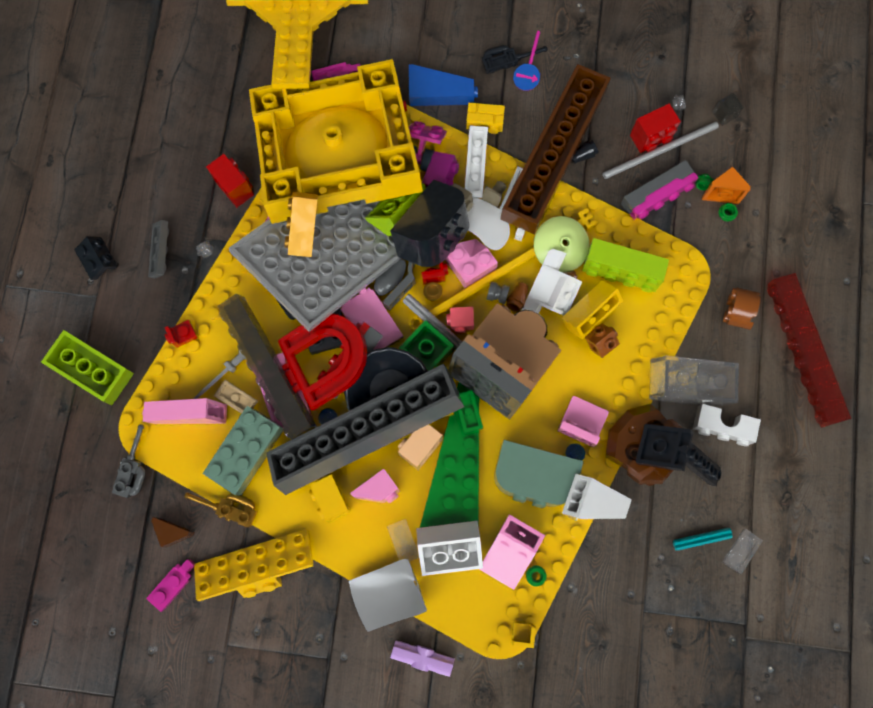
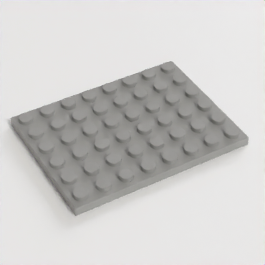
[229,199,402,332]

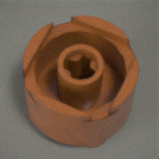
[722,287,761,330]

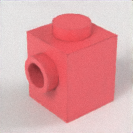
[446,307,474,334]

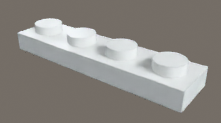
[465,126,488,198]

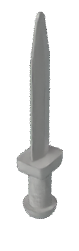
[193,350,248,399]

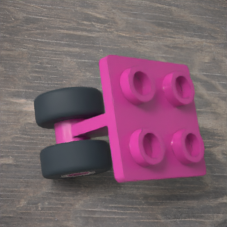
[409,121,447,172]

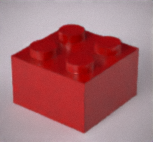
[630,103,681,154]
[206,154,254,208]

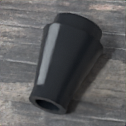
[572,140,599,164]

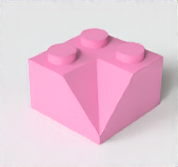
[445,239,498,288]

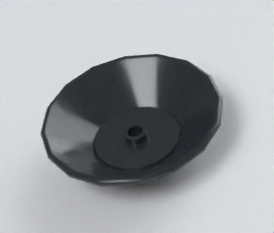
[344,347,428,411]

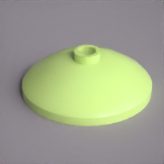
[534,216,589,272]

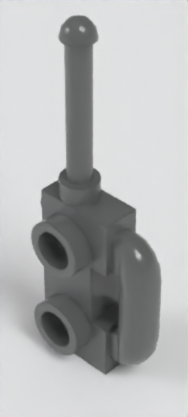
[112,424,145,498]

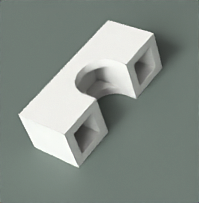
[692,404,761,446]

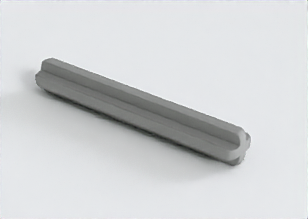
[403,294,462,350]

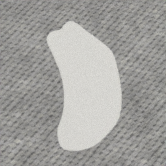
[467,197,510,250]

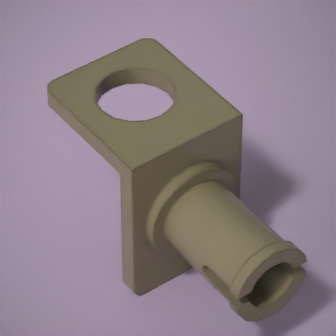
[482,181,507,208]

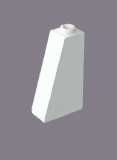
[562,474,632,519]

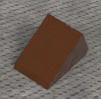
[151,517,195,547]

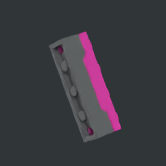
[621,160,699,220]

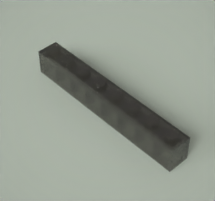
[217,294,317,440]

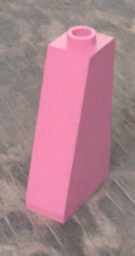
[142,398,227,424]

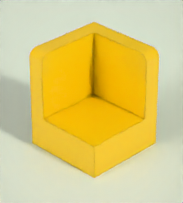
[511,622,536,648]

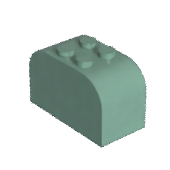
[494,440,583,508]

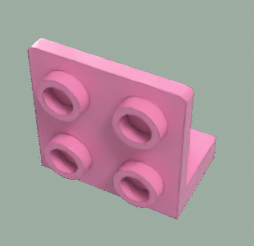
[557,396,609,447]

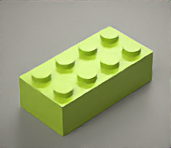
[582,238,669,292]
[41,330,134,405]

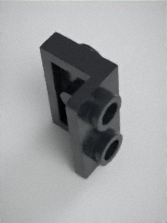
[74,236,117,280]

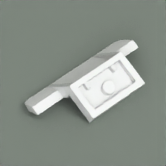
[521,249,582,315]

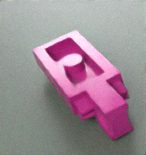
[311,62,360,81]
[146,559,195,612]

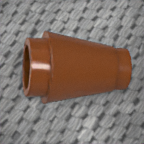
[506,282,529,312]

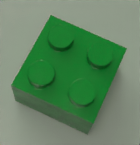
[399,320,454,371]

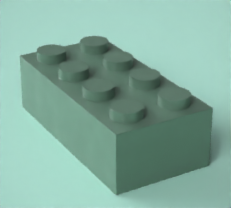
[202,406,285,495]

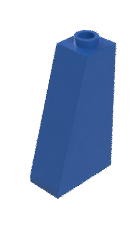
[409,64,478,106]

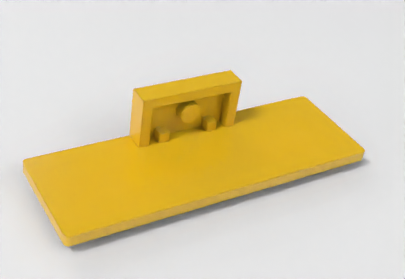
[194,529,313,601]

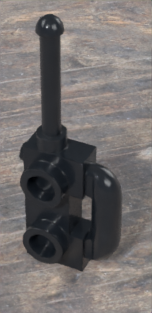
[482,45,548,74]

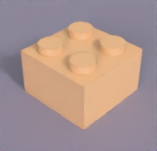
[398,424,443,470]

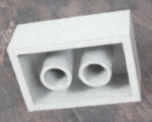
[416,521,483,576]

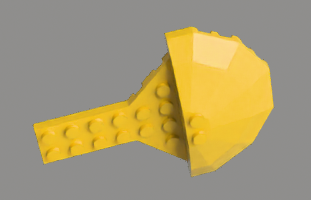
[226,0,368,89]

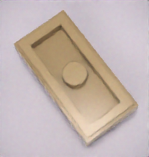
[214,380,258,414]

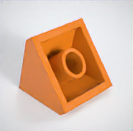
[702,167,751,204]

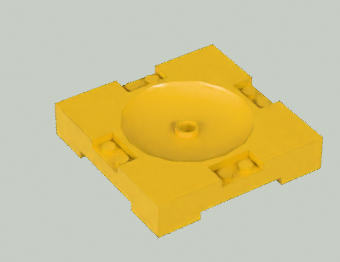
[249,59,423,224]

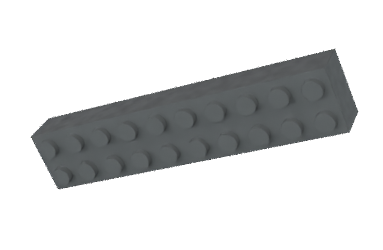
[266,364,464,495]

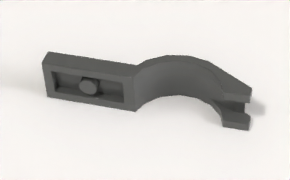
[383,261,415,311]

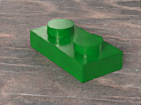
[457,390,483,434]

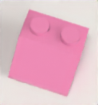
[351,469,400,503]

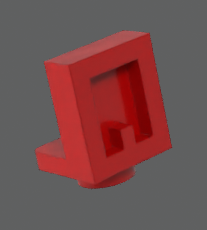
[421,262,448,285]
[164,320,198,348]

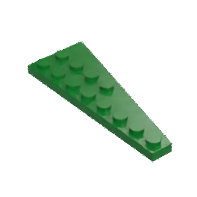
[420,382,479,528]

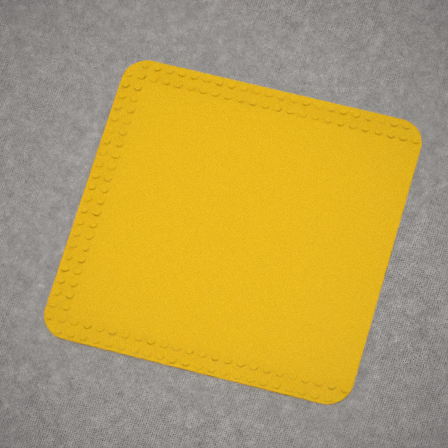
[119,104,711,659]

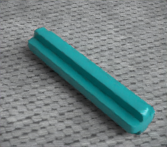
[673,528,733,550]

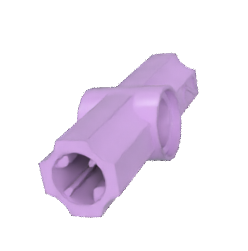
[391,640,455,677]

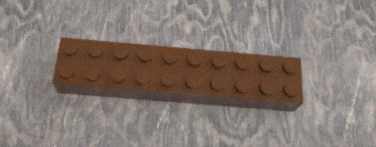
[500,64,611,235]

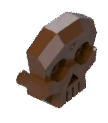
[606,404,683,486]

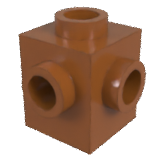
[585,323,620,358]

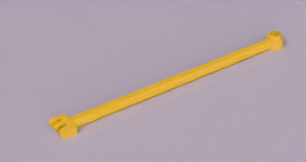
[409,208,598,331]

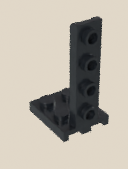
[635,424,722,487]

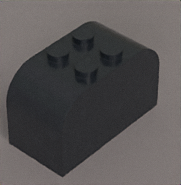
[390,180,469,267]

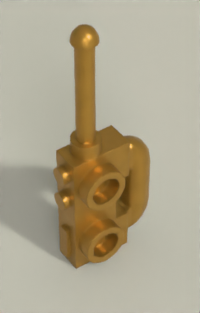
[184,493,257,527]

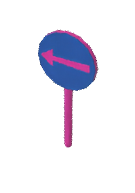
[513,31,540,91]

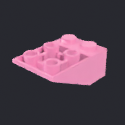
[479,515,545,590]

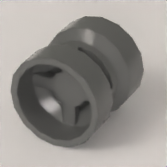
[487,281,510,304]

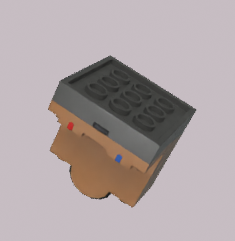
[448,303,561,420]

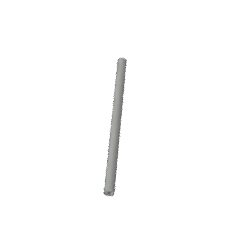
[602,121,719,179]

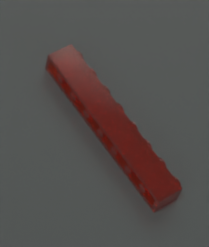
[767,273,851,428]

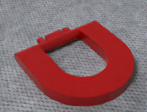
[278,314,367,410]

